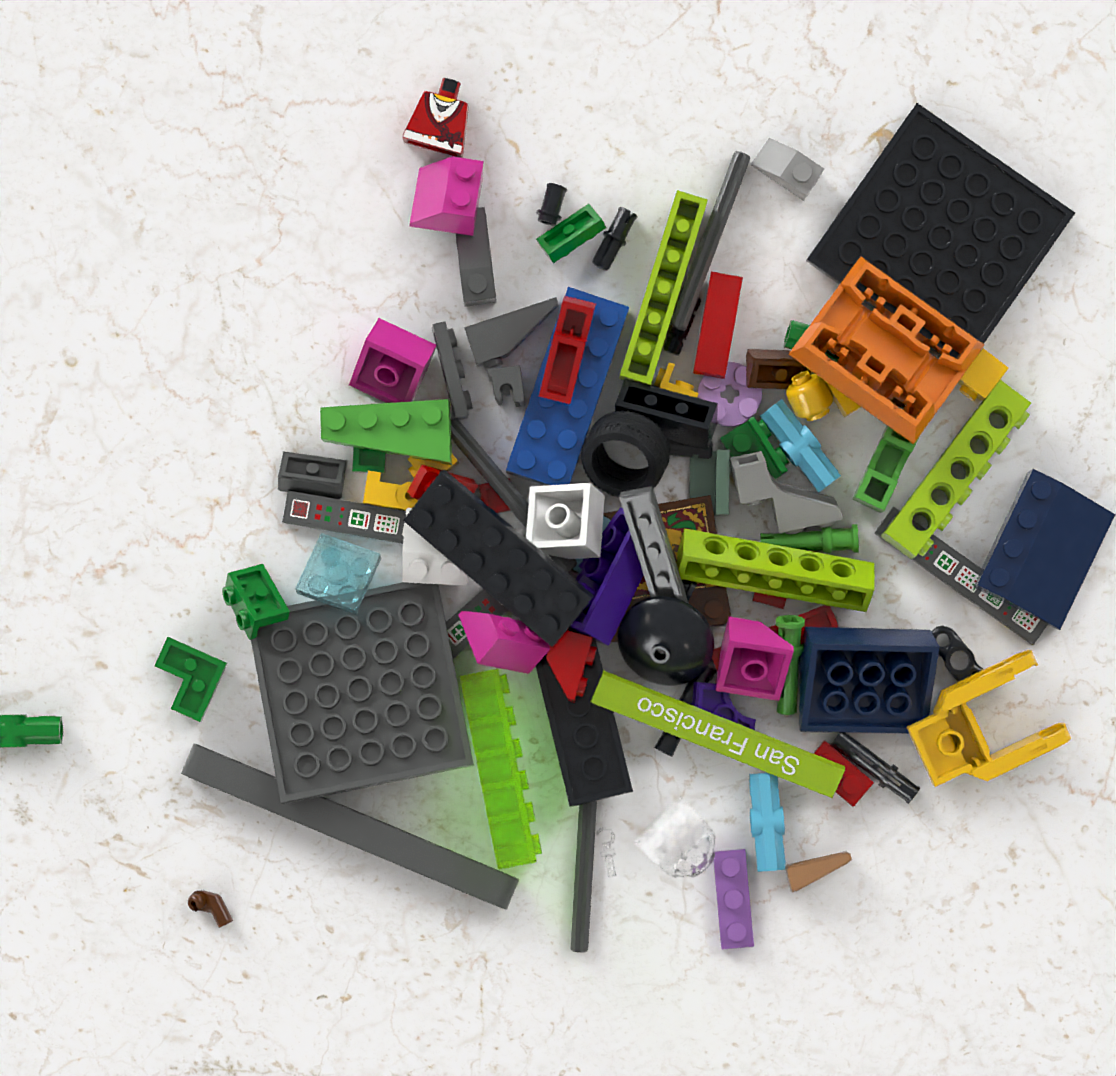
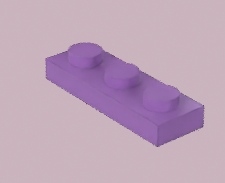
[712,849,754,949]

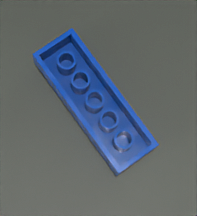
[506,287,629,486]

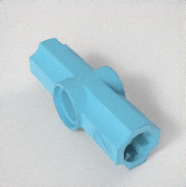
[760,399,841,493]
[749,773,786,872]

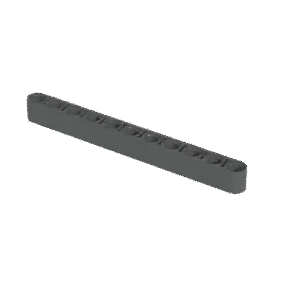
[181,743,519,910]

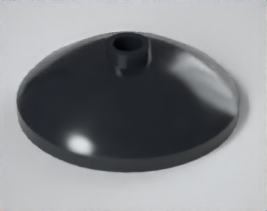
[618,596,714,686]

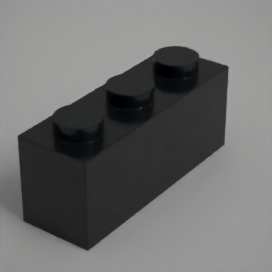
[615,379,718,450]

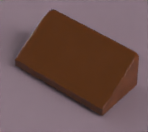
[746,349,811,389]

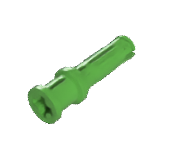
[760,524,859,554]
[776,615,805,715]

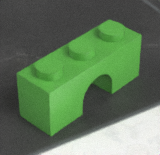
[852,426,920,513]

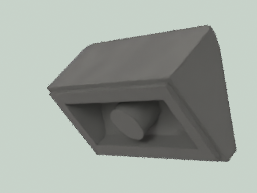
[278,451,347,499]

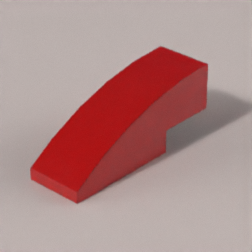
[693,271,743,379]
[539,296,596,404]

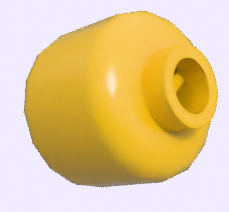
[786,371,833,421]

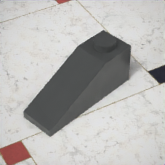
[455,207,497,306]
[464,297,558,370]

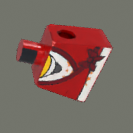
[402,78,469,158]

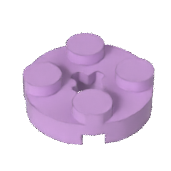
[697,362,762,427]

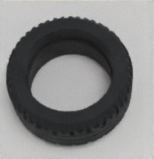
[581,410,670,497]

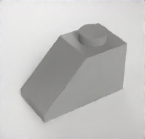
[751,138,824,201]

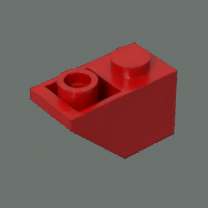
[546,630,597,703]

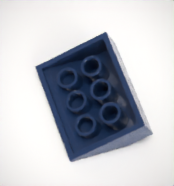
[973,469,1116,630]
[799,627,940,734]

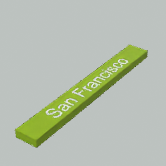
[591,670,845,798]

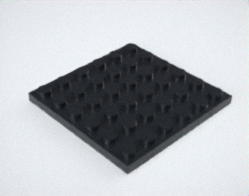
[806,103,1075,359]

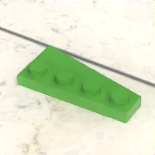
[320,399,452,465]

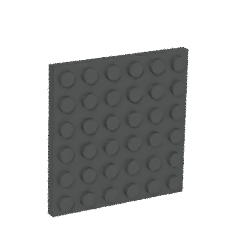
[251,582,474,805]

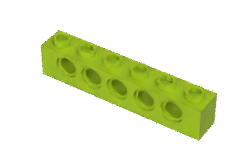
[619,190,708,386]
[881,380,1031,560]
[677,528,875,612]

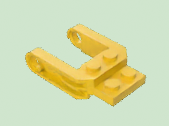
[906,650,1071,787]

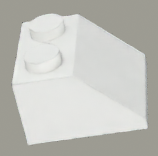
[526,483,605,559]
[402,508,469,586]

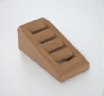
[785,851,852,892]

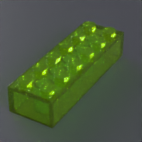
[460,668,542,870]

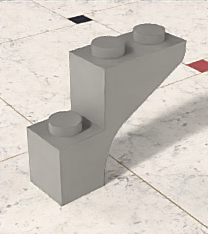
[730,451,843,534]

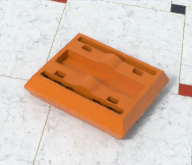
[788,256,985,444]

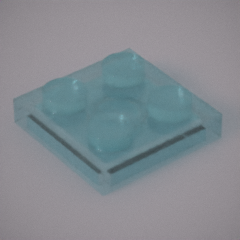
[295,533,382,614]

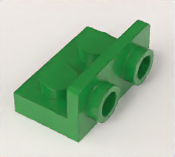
[719,416,789,479]
[222,564,290,640]

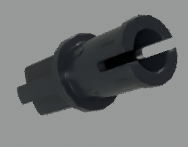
[592,207,638,271]

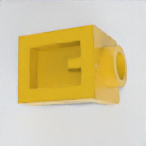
[654,362,699,398]

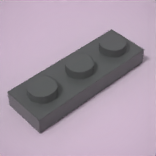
[432,321,473,420]

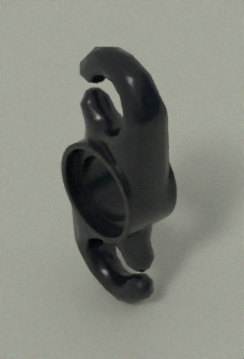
[931,625,983,682]

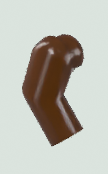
[188,890,233,928]

